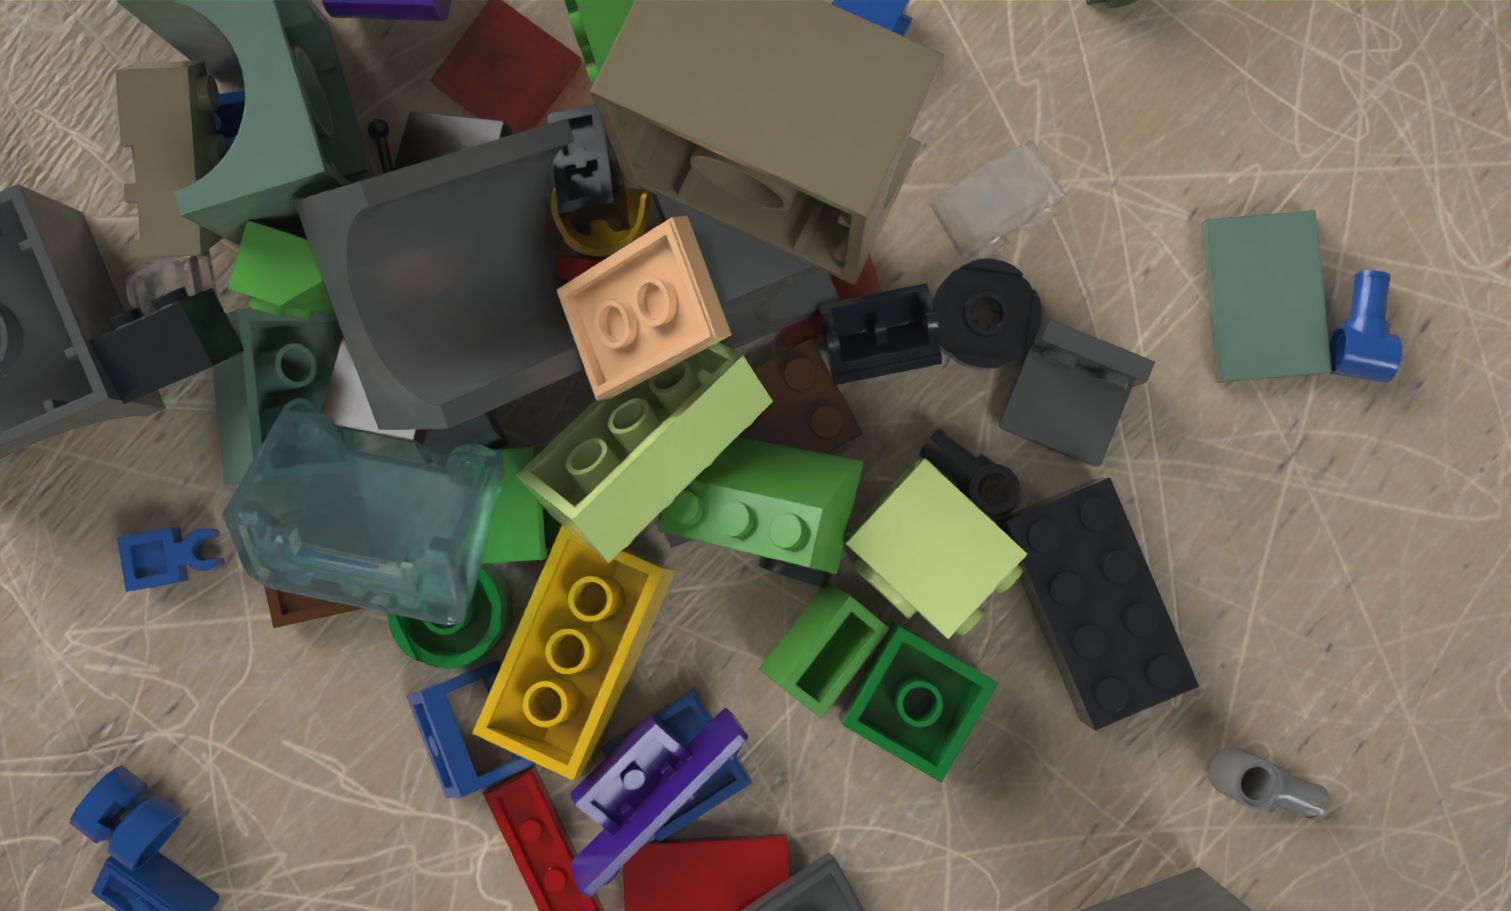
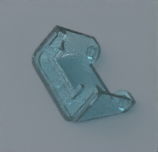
[222,409,505,625]

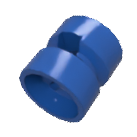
[69,765,185,872]

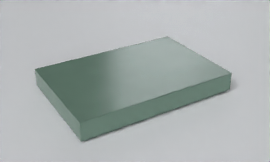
[1201,210,1332,383]

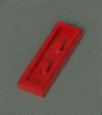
[483,765,605,911]

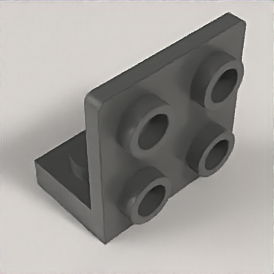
[998,319,1155,467]

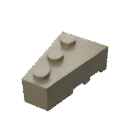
[115,60,228,259]

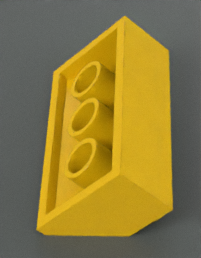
[472,525,676,781]

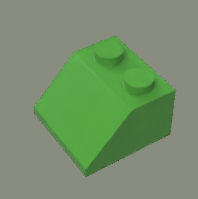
[228,221,335,320]

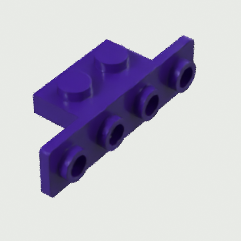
[570,708,748,898]

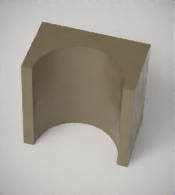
[590,0,944,285]

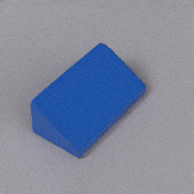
[91,852,219,911]

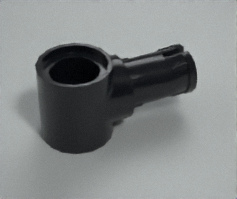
[919,428,1021,516]

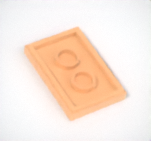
[557,216,732,401]

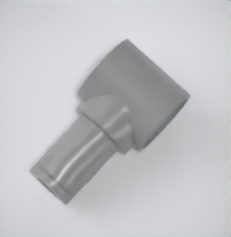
[1209,747,1328,820]

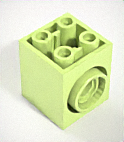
[844,459,1027,639]

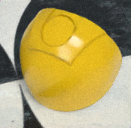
[551,188,651,258]

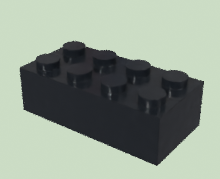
[995,478,1199,731]

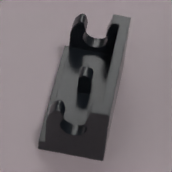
[548,103,630,235]
[818,283,942,385]

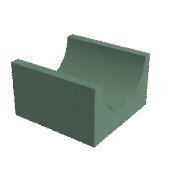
[116,0,375,246]

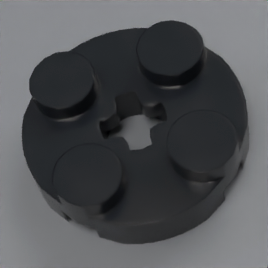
[931,259,1042,370]

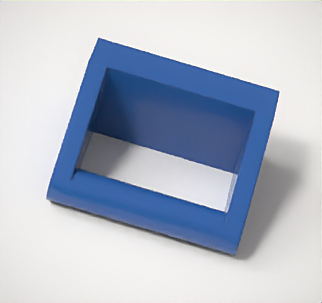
[407,660,536,798]

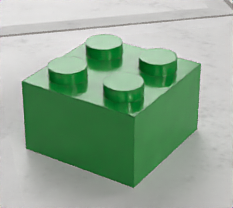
[838,621,998,783]

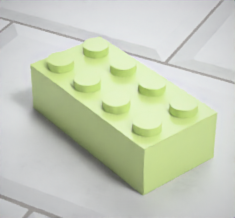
[517,342,773,563]

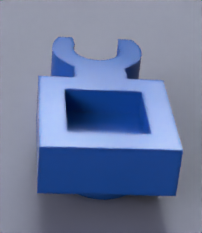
[117,527,225,592]

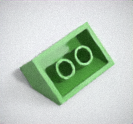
[658,437,863,574]

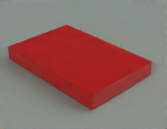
[623,834,789,911]

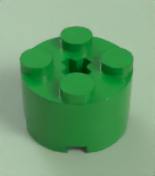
[388,553,513,669]

